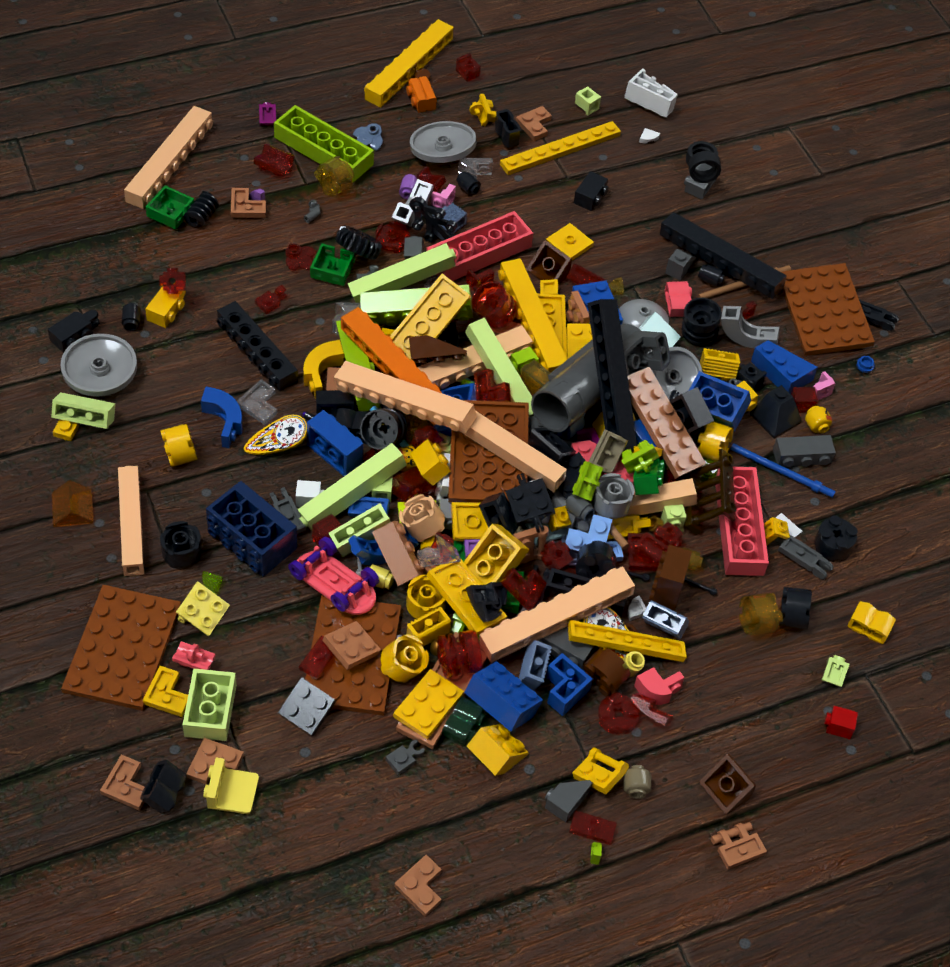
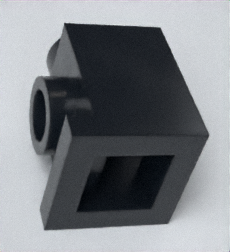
[736,362,767,391]

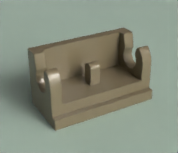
[589,429,628,474]

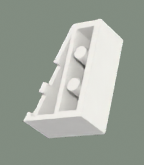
[624,68,678,117]

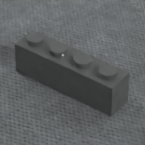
[517,604,595,669]

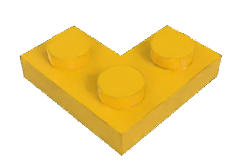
[142,666,188,717]

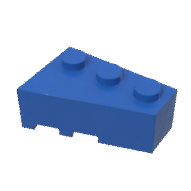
[751,340,818,394]

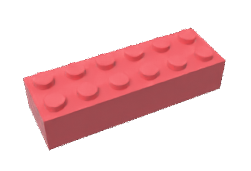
[426,211,533,281]
[715,467,769,576]

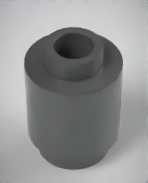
[566,494,595,521]

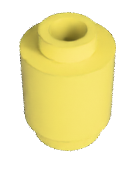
[369,564,394,589]
[623,651,645,678]

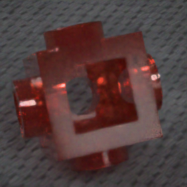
[159,268,186,294]
[410,425,444,449]
[652,521,683,552]
[540,540,573,570]

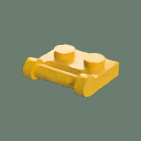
[572,747,629,794]

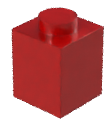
[824,706,858,739]

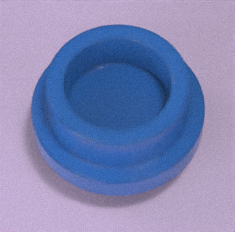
[856,356,875,373]

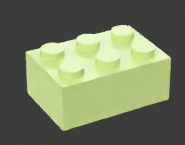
[183,669,237,741]

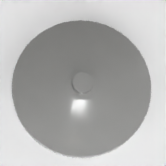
[410,121,476,163]
[61,334,137,396]

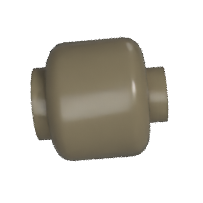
[624,765,651,799]

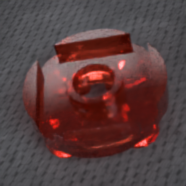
[375,221,410,253]
[598,692,640,735]

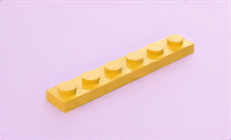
[568,620,687,662]

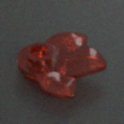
[285,243,317,271]

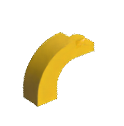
[303,340,344,399]

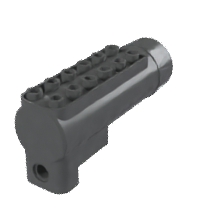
[531,324,671,432]

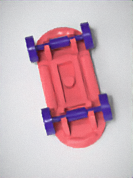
[288,537,379,615]

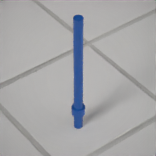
[730,443,836,498]

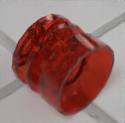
[471,282,518,328]
[437,629,482,678]

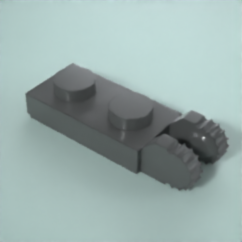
[269,487,307,534]
[778,535,834,580]

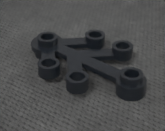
[409,197,457,242]

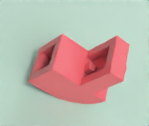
[634,667,685,705]

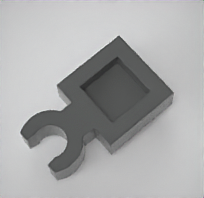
[385,740,425,776]

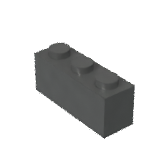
[773,435,836,467]

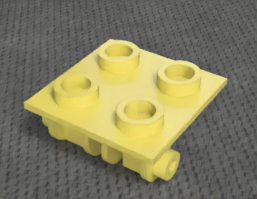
[176,581,230,636]

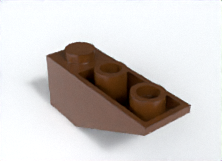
[409,335,467,364]

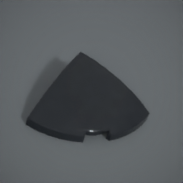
[466,582,507,622]

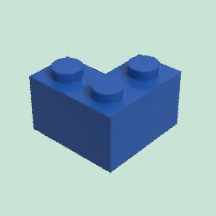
[546,653,593,716]

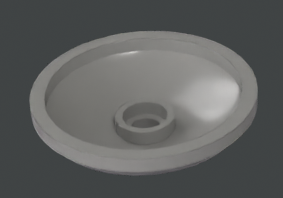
[619,299,669,328]
[652,347,703,397]

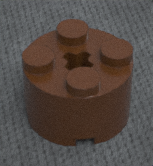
[583,647,631,697]

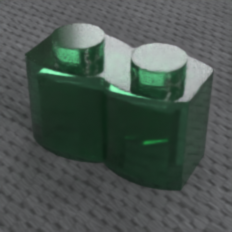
[442,696,486,747]

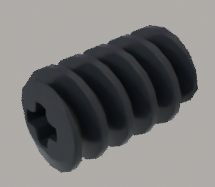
[184,191,219,227]

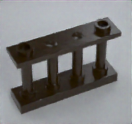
[684,448,736,535]

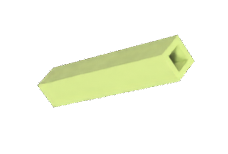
[348,243,456,306]
[465,318,534,417]
[297,443,407,532]

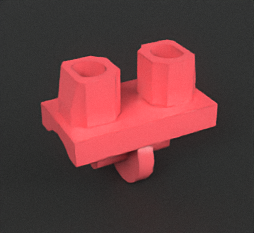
[172,641,216,670]

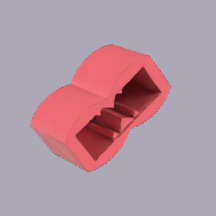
[665,281,692,317]

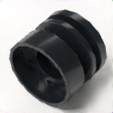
[681,298,722,346]
[360,407,408,450]

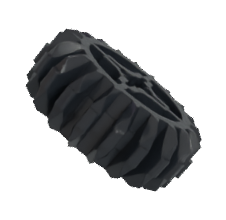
[335,225,382,260]

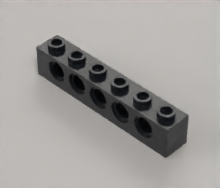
[216,301,298,391]

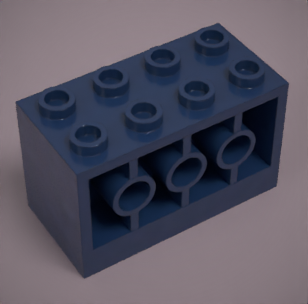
[206,481,297,577]

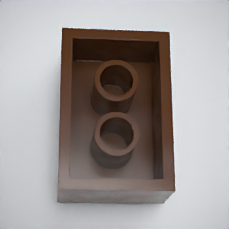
[649,545,692,611]

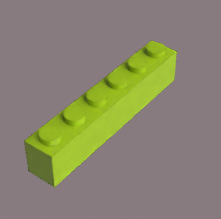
[336,320,381,411]

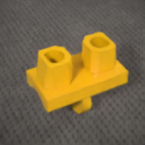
[469,94,496,126]

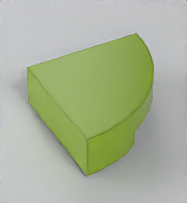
[590,842,602,865]

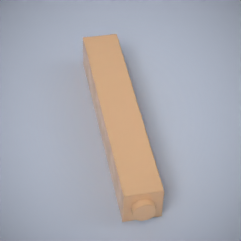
[462,411,567,492]
[118,466,144,576]
[627,478,697,515]

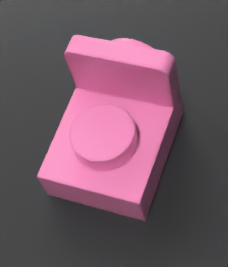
[431,184,456,208]
[810,372,835,402]

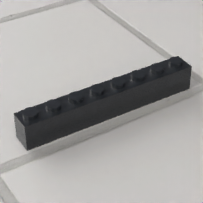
[660,212,787,299]
[587,299,637,451]

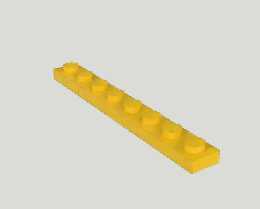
[500,121,621,175]

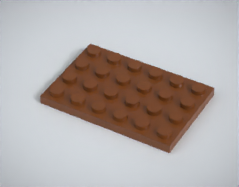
[782,263,875,356]
[448,400,529,505]
[61,585,181,711]
[305,594,401,716]

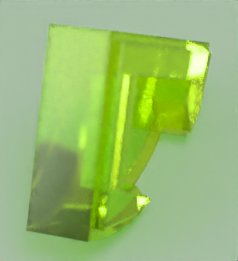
[202,571,223,594]

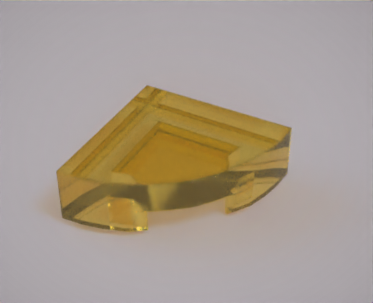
[608,277,624,295]

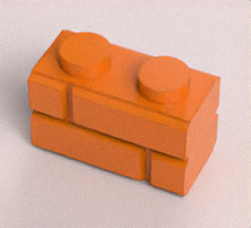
[406,76,437,113]

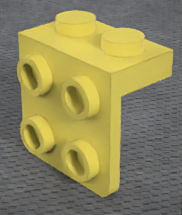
[203,757,259,814]

